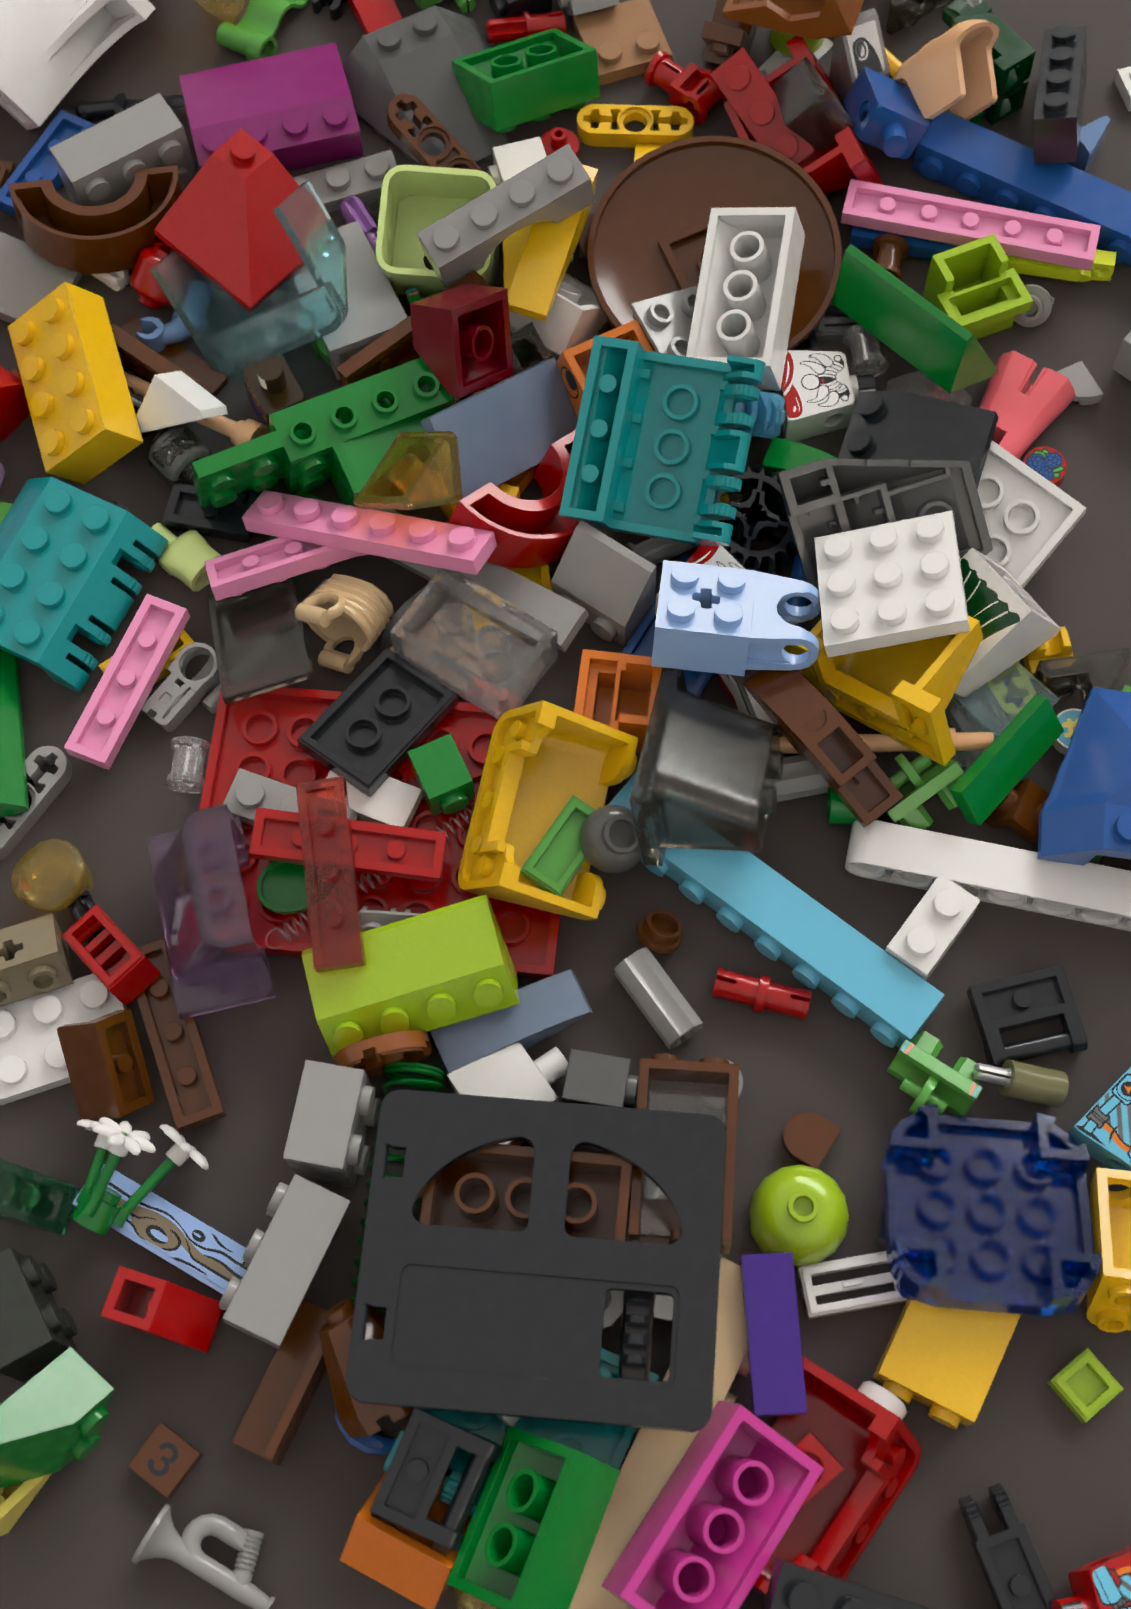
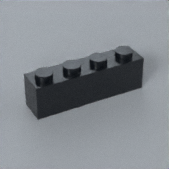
[1033,24,1087,164]

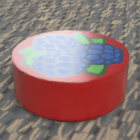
[1023,446,1067,487]

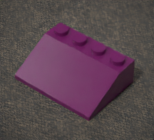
[179,42,364,171]

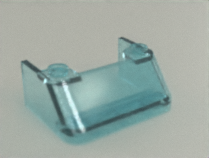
[150,180,348,376]

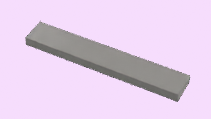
[367,500,589,652]

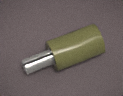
[973,1059,1069,1108]

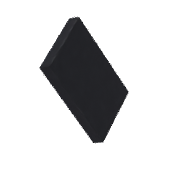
[297,648,458,798]

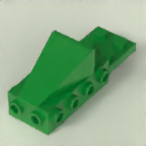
[192,357,455,508]

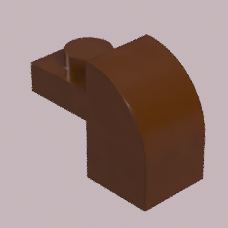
[701,0,757,65]

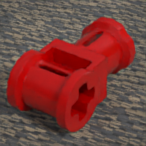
[644,51,727,125]

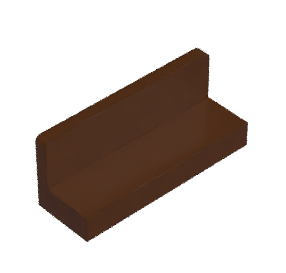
[110,315,228,397]
[232,1299,328,1466]

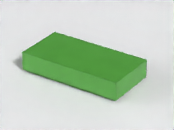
[520,795,595,897]

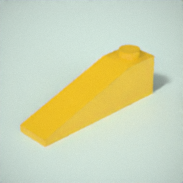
[502,165,598,322]

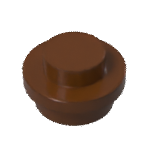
[636,909,683,954]

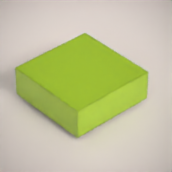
[1047,1348,1123,1424]

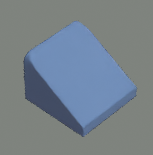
[1068,115,1111,172]

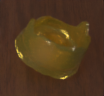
[11,838,95,912]

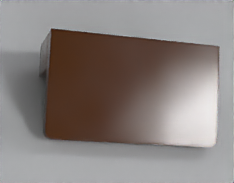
[57,1008,155,1120]

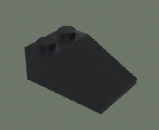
[838,390,999,488]

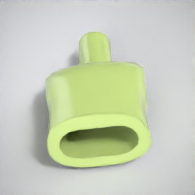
[151,523,222,592]

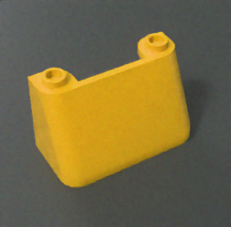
[458,700,639,920]

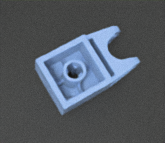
[651,560,821,677]

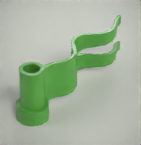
[216,0,310,61]

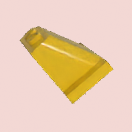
[784,616,983,767]

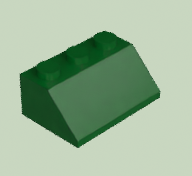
[451,28,600,133]
[446,1426,621,1609]

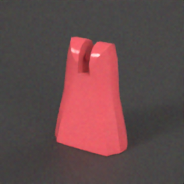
[979,351,1075,459]

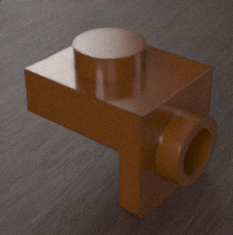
[985,780,1049,849]

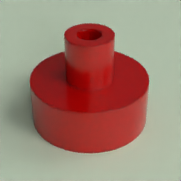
[541,127,580,159]

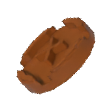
[333,1030,433,1078]

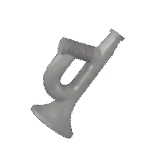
[131,1503,275,1609]

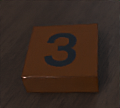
[127,1422,203,1498]

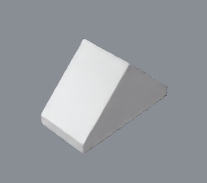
[136,370,228,433]

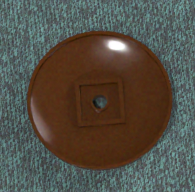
[587,136,842,350]

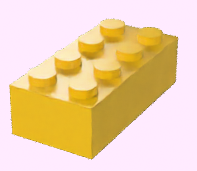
[8,281,143,485]

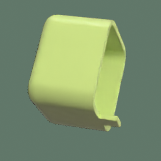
[375,165,500,297]

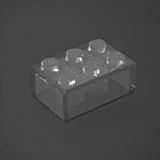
[390,568,559,719]

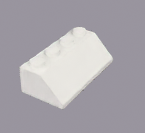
[686,207,805,390]

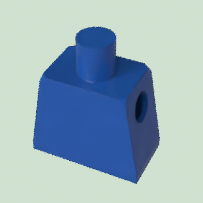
[843,66,930,160]

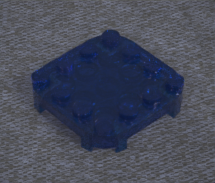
[883,1105,1101,1316]

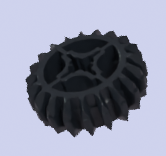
[691,461,798,574]

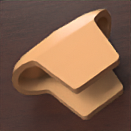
[894,19,1000,120]

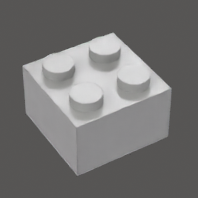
[283,1060,381,1188]

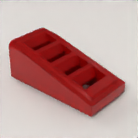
[61,904,160,1005]

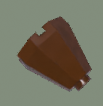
[318,1299,415,1438]

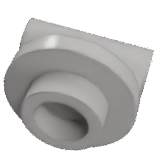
[1014,284,1055,327]

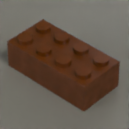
[419,1144,633,1241]

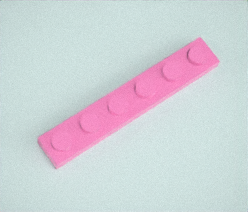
[841,179,1101,270]
[242,490,497,575]

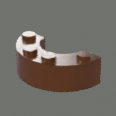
[8,165,182,275]

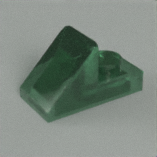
[0,1158,81,1236]

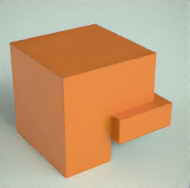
[574,649,663,755]

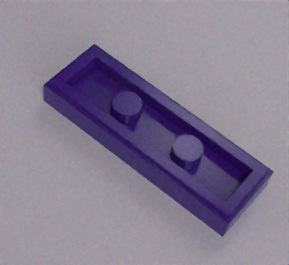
[740,1252,807,1417]

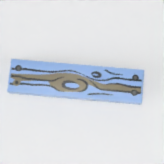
[72,1164,250,1295]

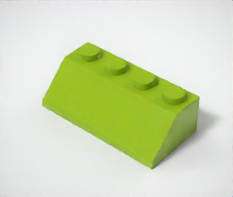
[302,894,519,1060]

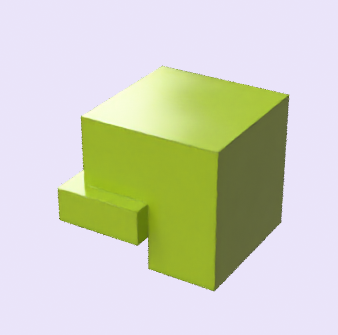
[923,234,1033,339]

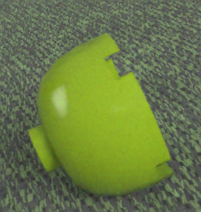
[748,1165,849,1267]

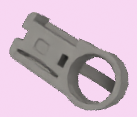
[141,642,224,732]

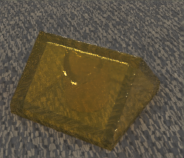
[353,431,463,510]

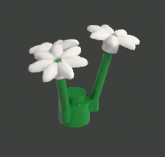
[71,1117,209,1235]

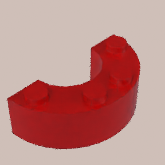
[447,430,580,568]

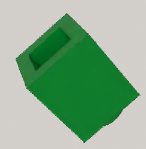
[407,733,476,816]

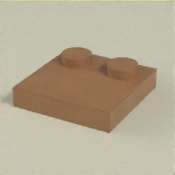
[573,0,673,86]

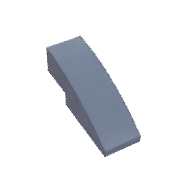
[430,970,593,1074]

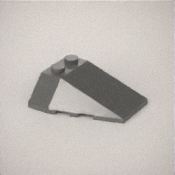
[342,6,509,166]
[778,458,993,621]

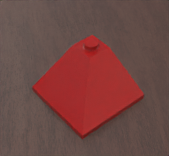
[154,128,335,312]

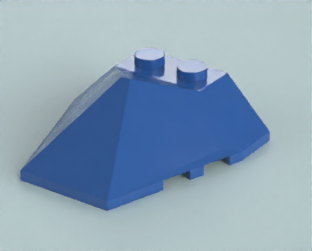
[1037,687,1131,866]

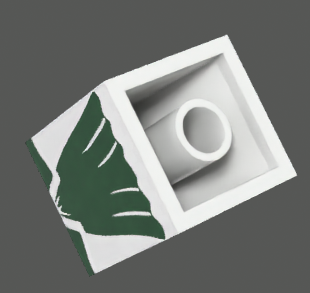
[955,548,1061,698]

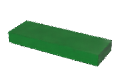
[950,695,1064,826]

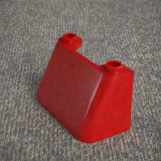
[752,1356,922,1597]

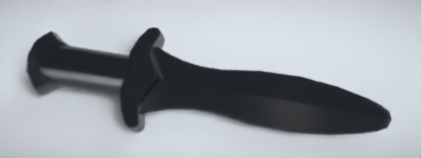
[75,92,185,120]

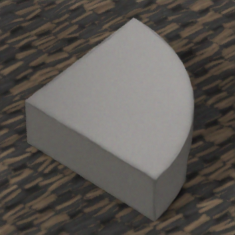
[1056,361,1104,405]

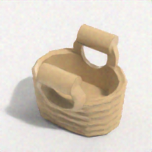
[295,574,394,674]

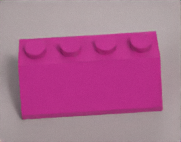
[601,1400,824,1609]

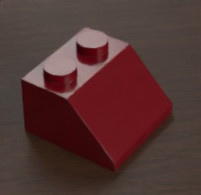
[410,283,513,399]

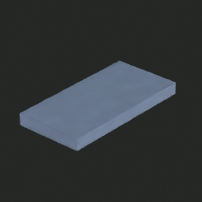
[421,358,578,505]

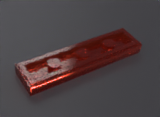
[296,776,366,973]

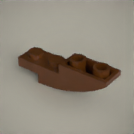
[743,670,904,827]

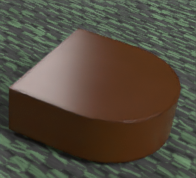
[782,1112,842,1169]

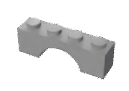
[417,144,595,289]

